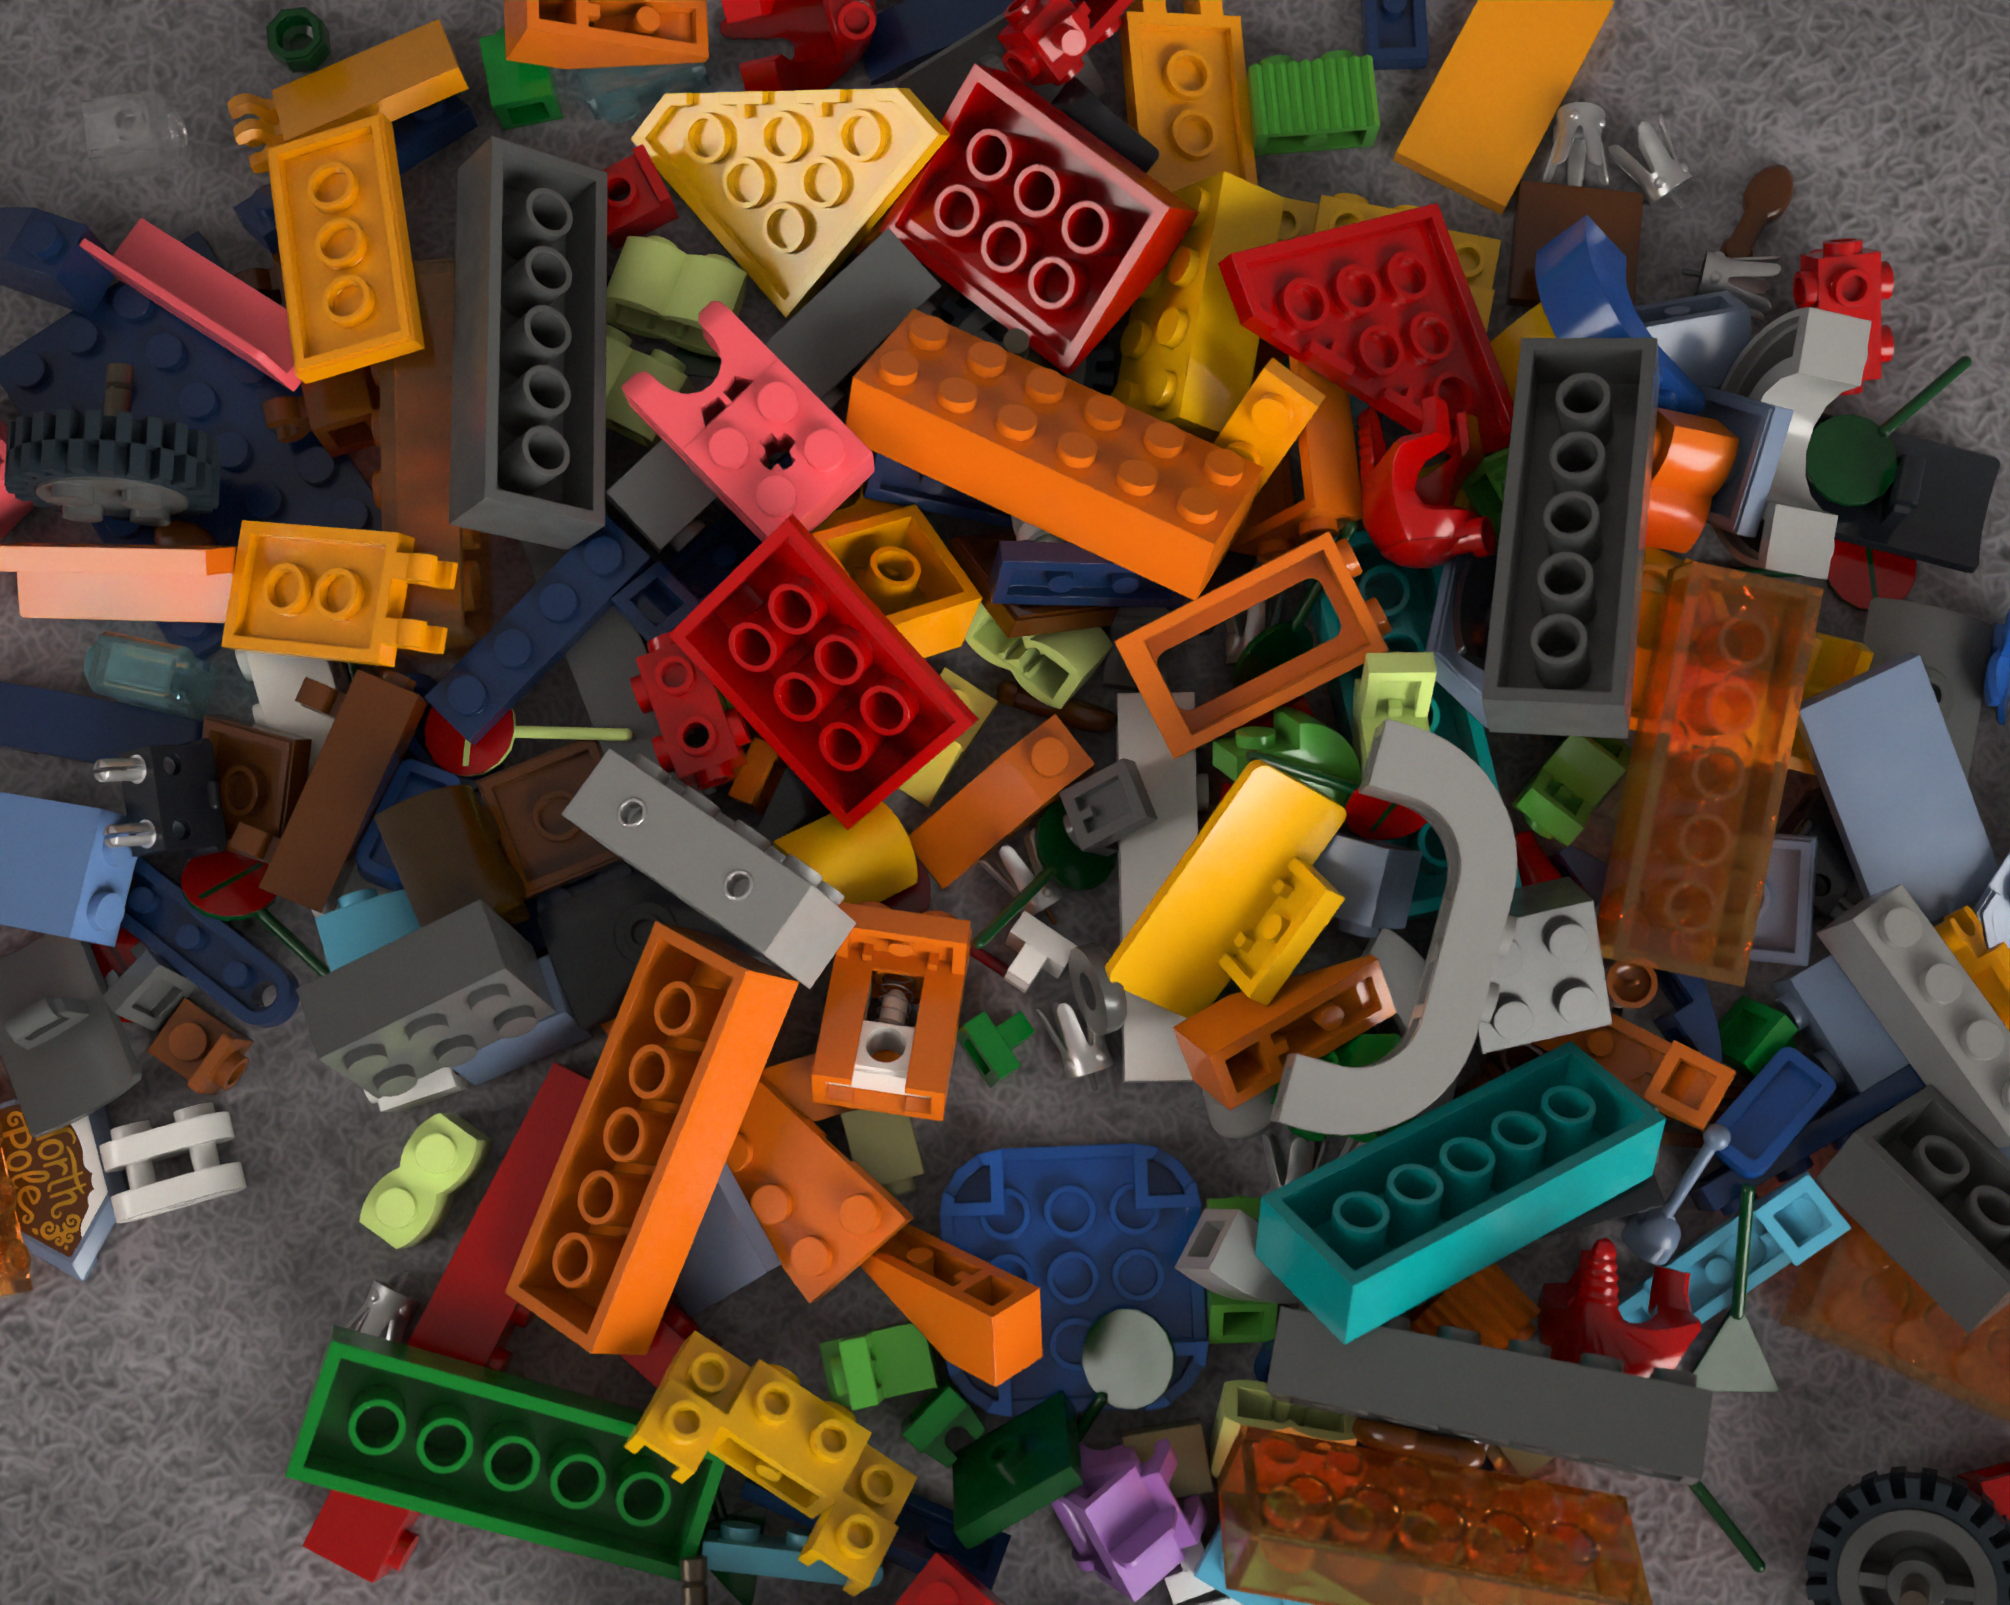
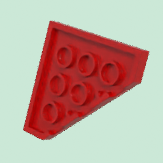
[1218,203,1514,457]

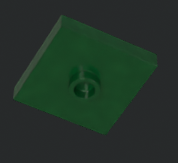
[952,1390,1083,1549]

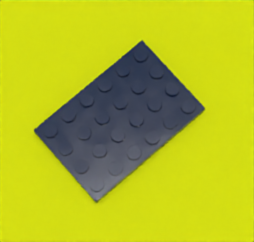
[0,231,400,669]

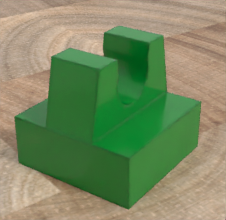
[1718,995,1798,1080]
[957,1011,1035,1088]
[900,1376,986,1469]

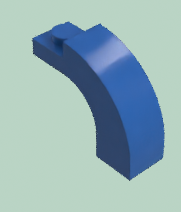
[1535,214,1705,415]

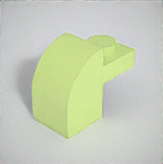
[1352,652,1437,779]

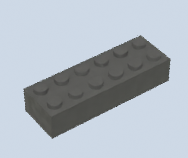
[449,136,607,550]
[605,228,941,556]
[1482,338,1660,739]
[1266,1301,1713,1486]

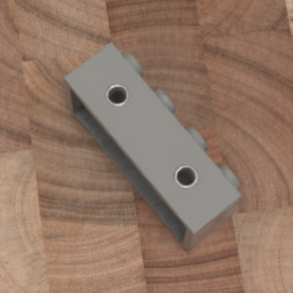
[561,748,856,989]

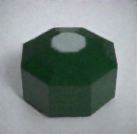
[266,7,331,73]

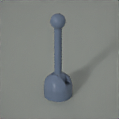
[1621,1123,1731,1265]

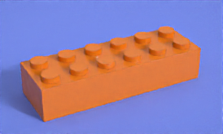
[845,308,1265,601]
[505,921,799,1355]

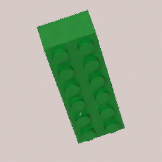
[285,1325,726,1582]

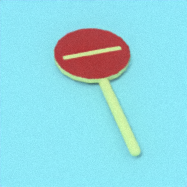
[424,707,633,777]

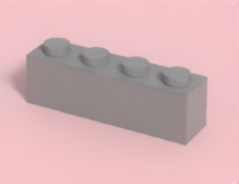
[1816,883,2010,1148]

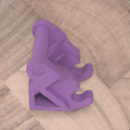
[1050,1438,1208,1602]

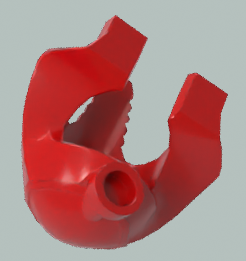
[719,0,877,91]
[1357,396,1496,569]
[1537,1237,1702,1378]

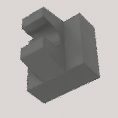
[102,941,198,1032]

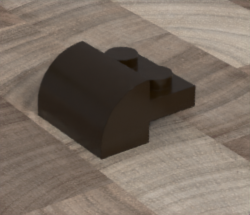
[373,784,531,928]

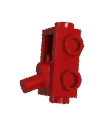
[997,0,1134,86]
[1793,238,1894,396]
[630,632,752,790]

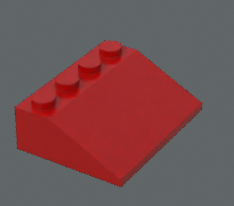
[879,63,1199,374]
[668,514,978,830]

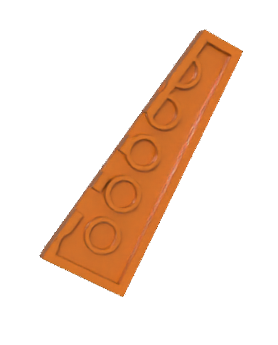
[601,1018,914,1304]

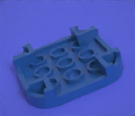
[939,1143,1209,1417]

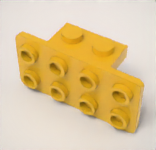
[1105,759,1346,1019]

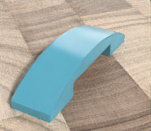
[1617,1171,1852,1324]

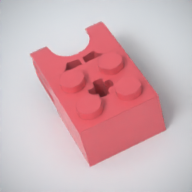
[621,301,875,542]

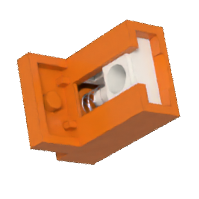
[812,901,972,1121]

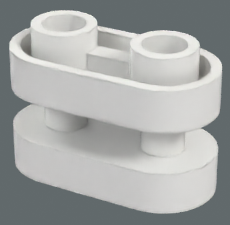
[99,1103,247,1223]

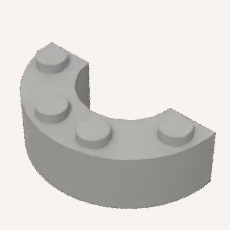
[1712,307,1872,580]

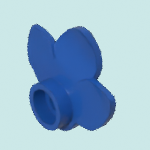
[1983,609,2010,725]

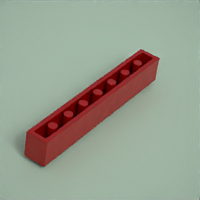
[302,1062,591,1583]

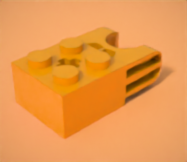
[811,485,982,658]

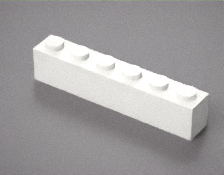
[1115,692,1209,1083]

